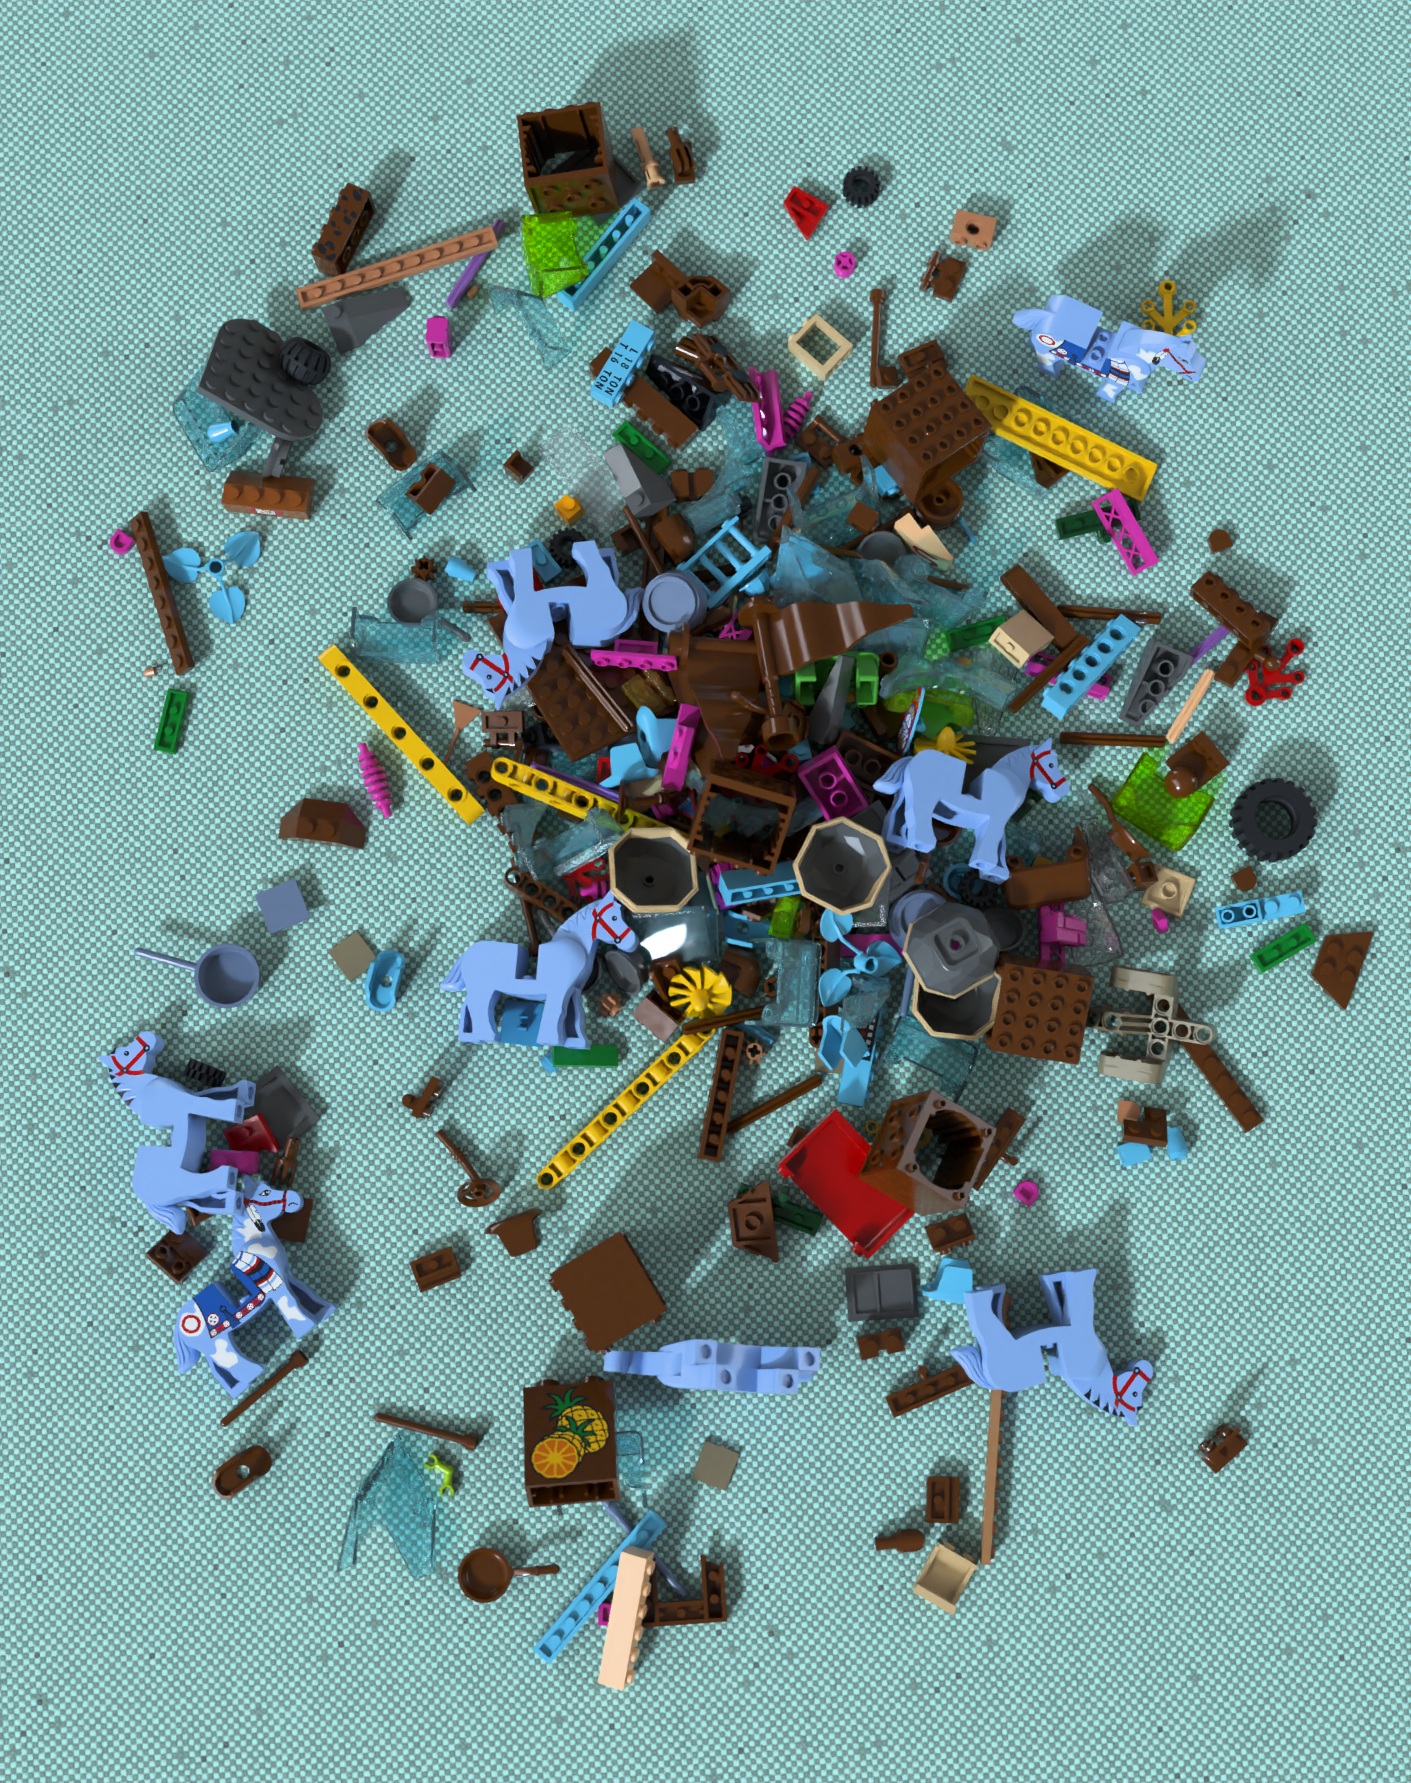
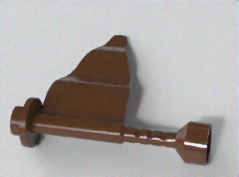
[738,596,913,751]
[668,622,760,761]

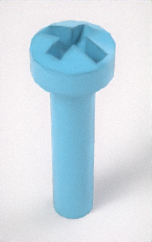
[956,517,977,543]

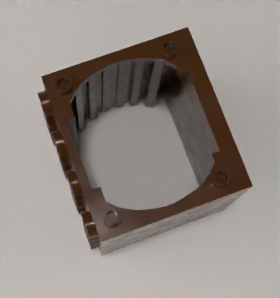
[517,102,620,223]
[862,361,992,504]
[686,758,797,876]
[983,952,1094,1065]
[857,1089,997,1216]
[549,1231,668,1356]

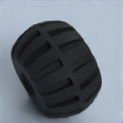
[279,337,331,385]

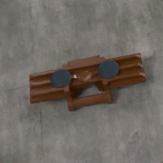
[691,333,763,403]

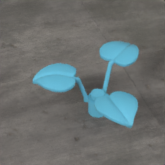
[162,531,260,624]
[819,909,902,1007]

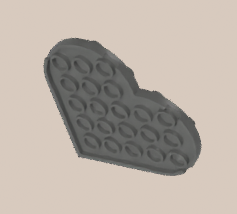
[195,318,323,442]

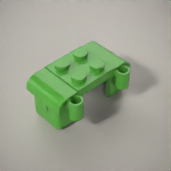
[791,651,879,708]

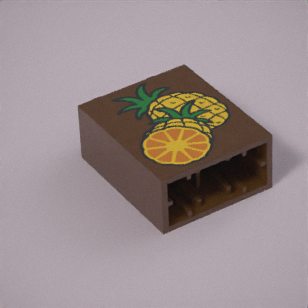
[523,1376,620,1508]

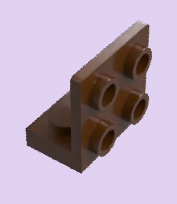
[630,249,687,314]
[859,691,907,745]
[1165,731,1230,794]
[1196,1423,1248,1474]

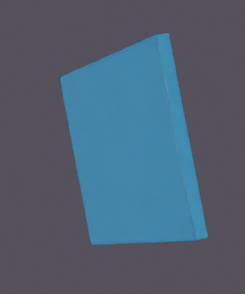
[500,999,545,1047]

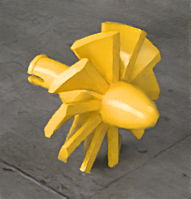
[914,726,976,764]
[669,965,732,1019]

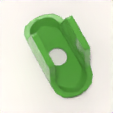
[911,693,962,740]

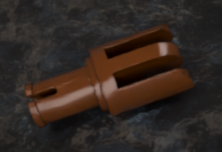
[665,126,697,174]
[674,336,705,364]
[689,604,732,636]
[270,1137,301,1187]
[875,1529,925,1553]

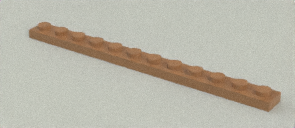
[980,1291,1012,1565]

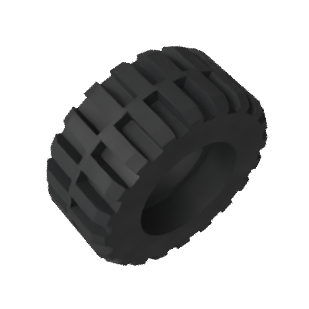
[1229,778,1318,863]

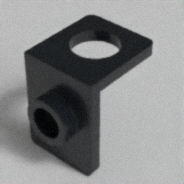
[521,722,560,748]

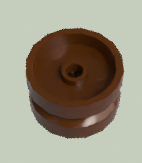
[913,479,964,531]

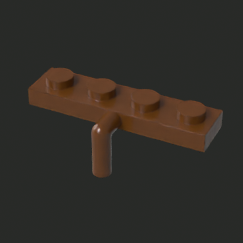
[972,1107,1027,1191]
[884,1364,975,1418]

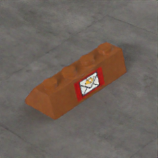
[222,470,315,520]

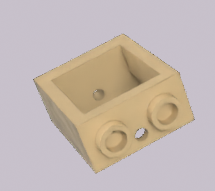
[788,313,853,382]

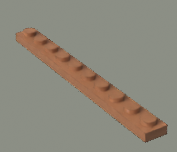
[296,226,499,311]

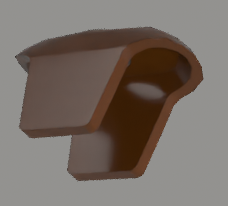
[364,417,416,471]
[484,1208,543,1257]
[211,1445,272,1500]

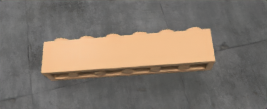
[598,1545,655,1691]

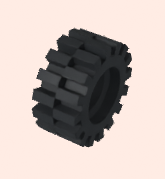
[842,166,880,208]
[549,527,586,569]
[958,868,999,908]
[183,1058,227,1087]

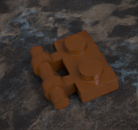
[919,251,966,303]
[481,711,526,749]

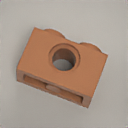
[949,210,997,250]

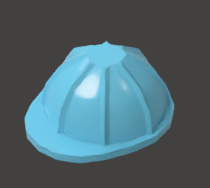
[738,567,769,596]
[943,863,984,899]

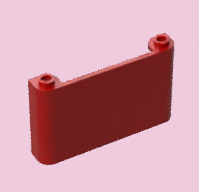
[776,1108,915,1259]

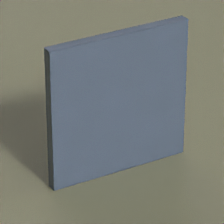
[255,878,311,934]

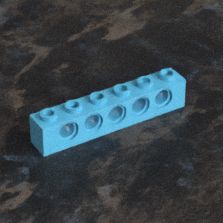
[1041,614,1141,720]

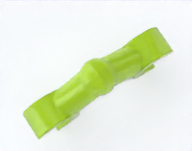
[424,1453,455,1497]

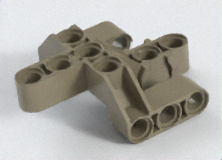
[1086,965,1218,1084]

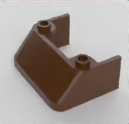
[1000,826,1091,911]

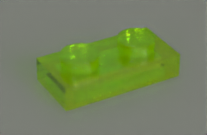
[768,895,801,941]

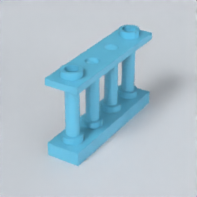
[676,516,772,611]

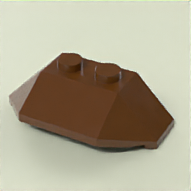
[278,798,366,850]

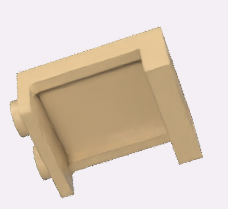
[988,609,1055,669]
[911,1540,979,1615]

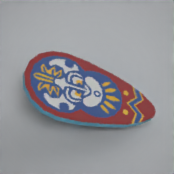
[895,686,926,756]

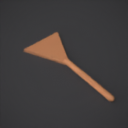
[443,700,482,766]

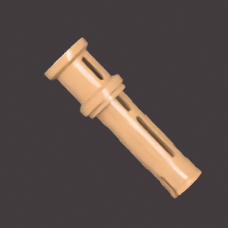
[631,127,665,189]

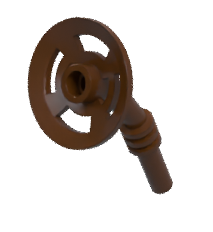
[617,779,687,823]
[435,1129,501,1207]

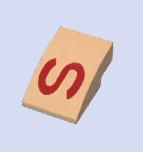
[893,513,954,573]

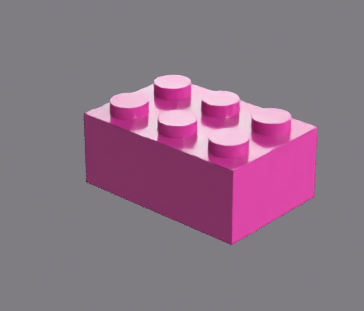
[797,745,869,821]

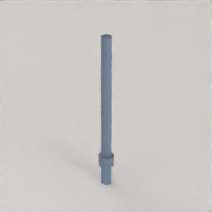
[601,1501,688,1599]

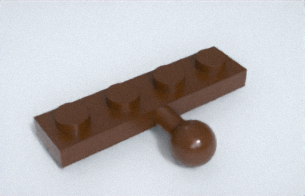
[1214,610,1281,689]

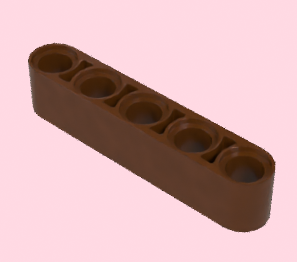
[1000,564,1080,653]
[503,867,581,924]

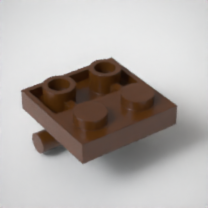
[402,1076,446,1121]
[145,1230,210,1285]

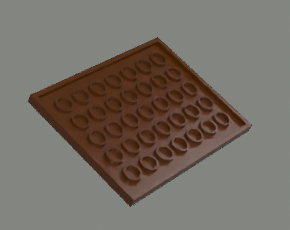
[487,574,680,763]

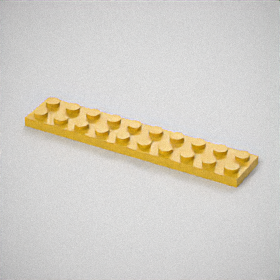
[964,374,1158,504]

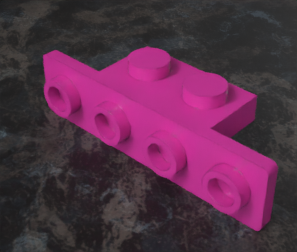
[591,639,677,671]
[661,703,701,792]

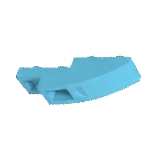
[1215,891,1306,929]

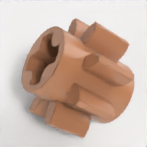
[596,991,623,1018]
[741,1038,767,1065]

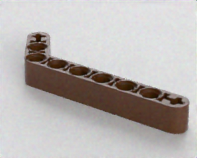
[794,894,841,1048]

